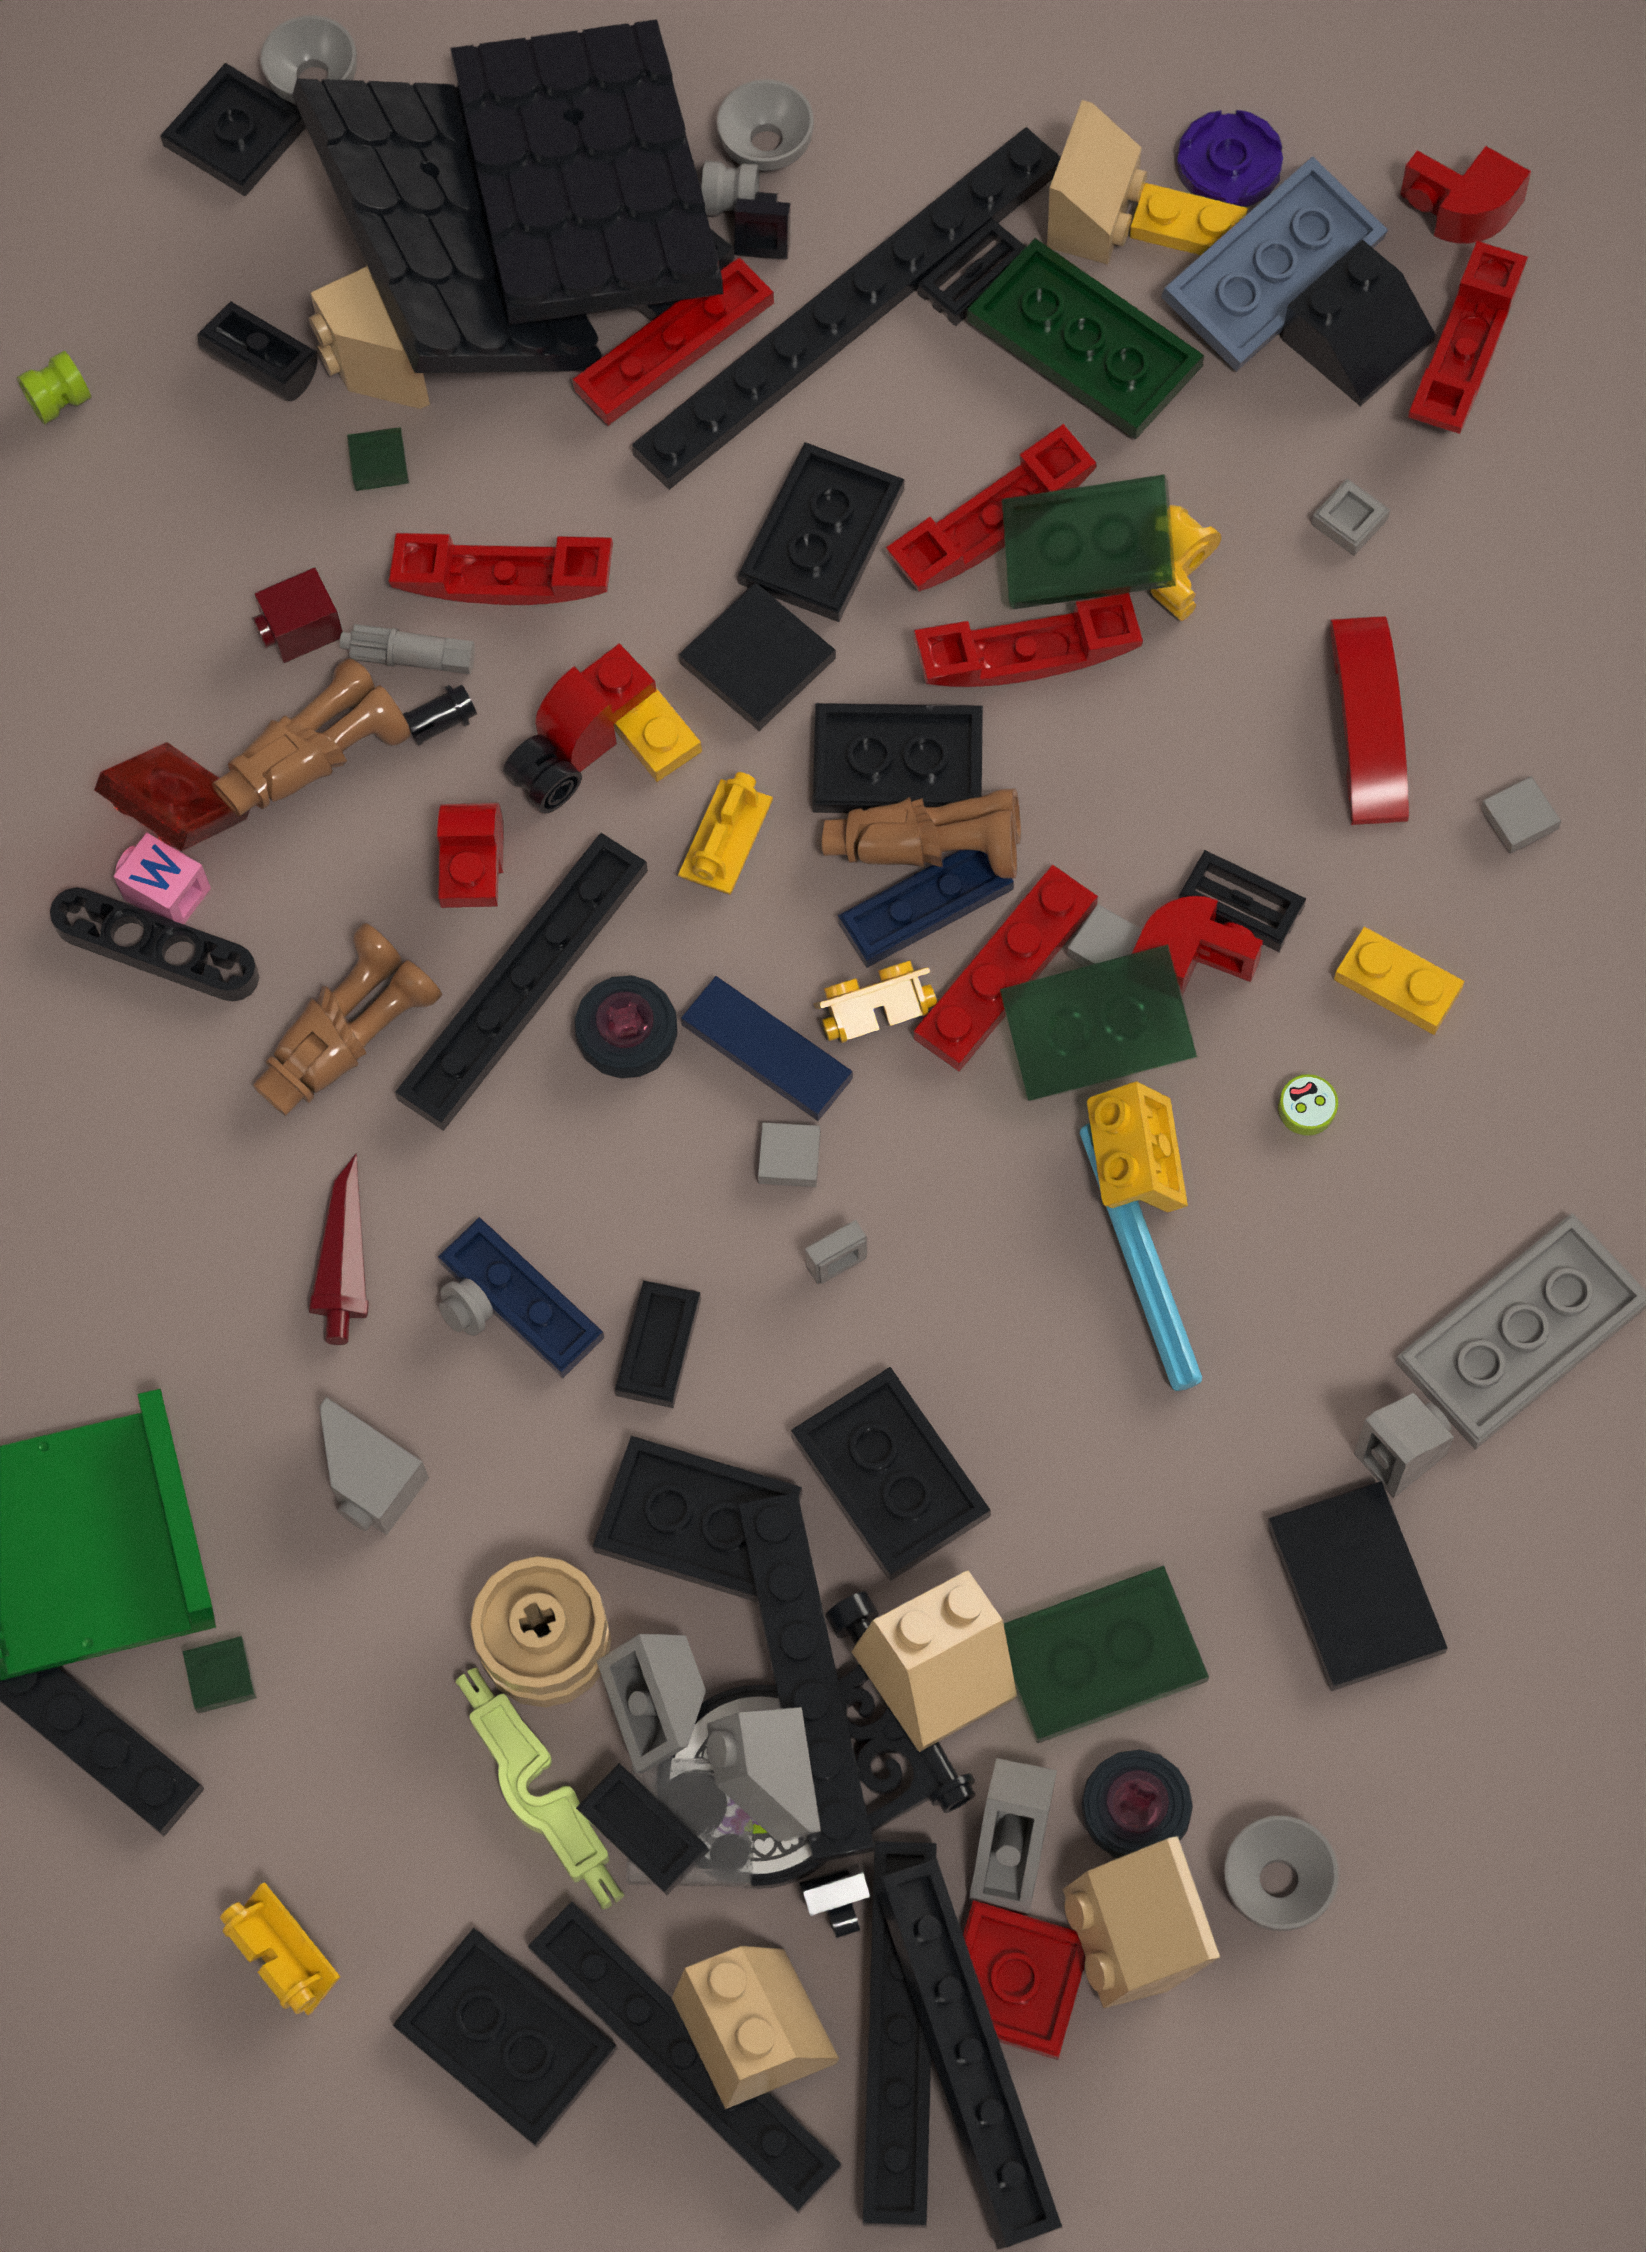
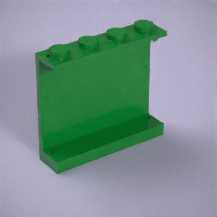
[0,1389,216,1681]

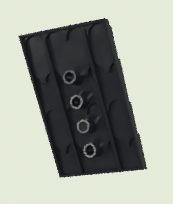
[450,19,723,325]
[292,78,602,373]

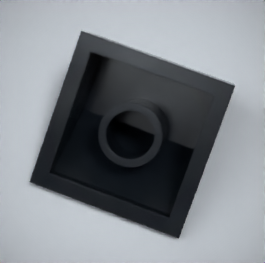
[1282,239,1436,407]

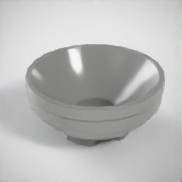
[261,15,357,104]
[717,79,814,171]
[1224,1816,1339,1931]

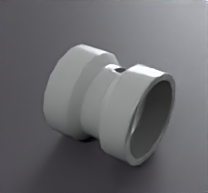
[701,161,760,216]

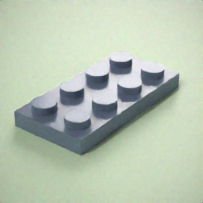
[1161,156,1388,372]

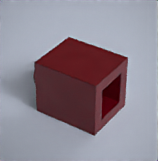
[252,567,343,663]

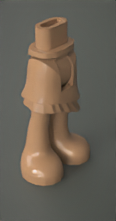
[212,659,410,817]
[822,788,1021,879]
[252,923,442,1116]

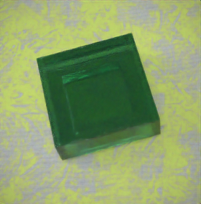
[347,427,409,491]
[182,1636,257,1714]

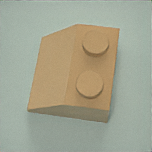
[1047,100,1147,264]
[309,266,430,409]
[851,1570,1017,1752]
[1063,1836,1220,2009]
[672,1946,839,2109]

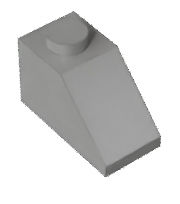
[1354,1393,1454,1498]
[319,1397,429,1535]
[596,1634,706,1773]
[707,1707,821,1842]
[969,1758,1057,1914]

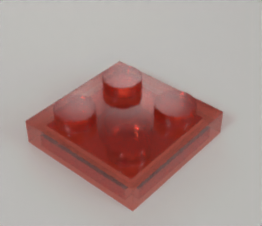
[94,742,250,851]

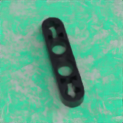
[50,887,259,1002]

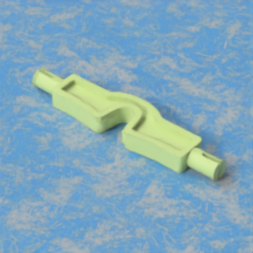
[455,1668,625,1910]

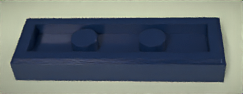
[838,850,1014,968]
[681,976,853,1121]
[438,1217,604,1378]

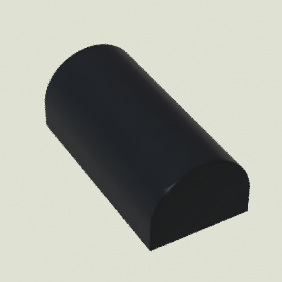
[198,301,318,401]

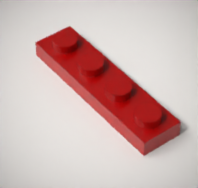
[573,257,774,426]
[914,864,1098,1072]

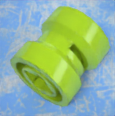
[17,351,92,425]

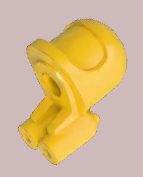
[1140,505,1221,621]

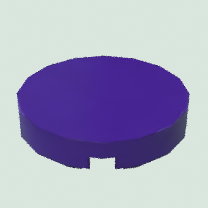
[1177,110,1283,207]

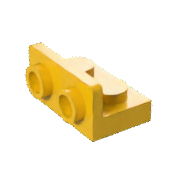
[1087,1081,1188,1213]

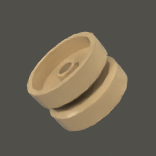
[470,1556,611,1708]

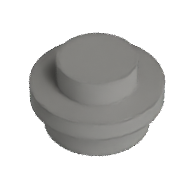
[439,1278,493,1336]

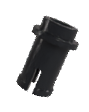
[402,685,477,746]

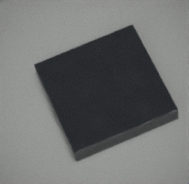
[160,62,306,197]
[679,583,836,731]

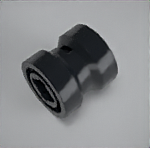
[503,734,582,814]

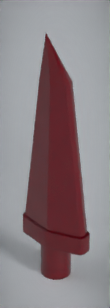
[309,1153,369,1345]

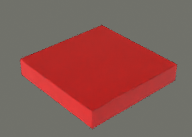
[963,1900,1086,2060]

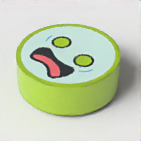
[1278,1074,1338,1136]

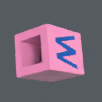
[114,832,211,924]

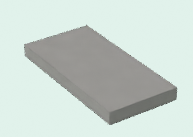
[1395,1213,1646,1450]

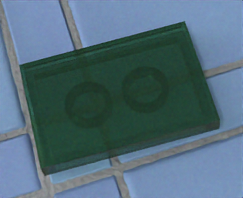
[1002,474,1176,610]
[1000,944,1198,1102]
[1003,1565,1209,1744]

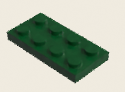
[967,238,1204,440]

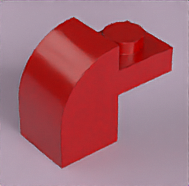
[1400,146,1531,244]
[535,643,657,772]
[437,803,504,908]
[1128,896,1263,1000]

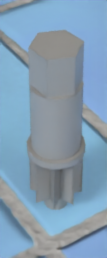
[340,624,475,674]

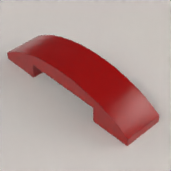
[1408,241,1528,434]
[886,424,1097,591]
[389,533,613,605]
[913,593,1143,687]
[1330,616,1409,825]

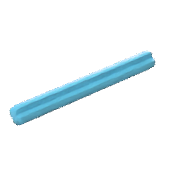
[1080,1123,1202,1391]

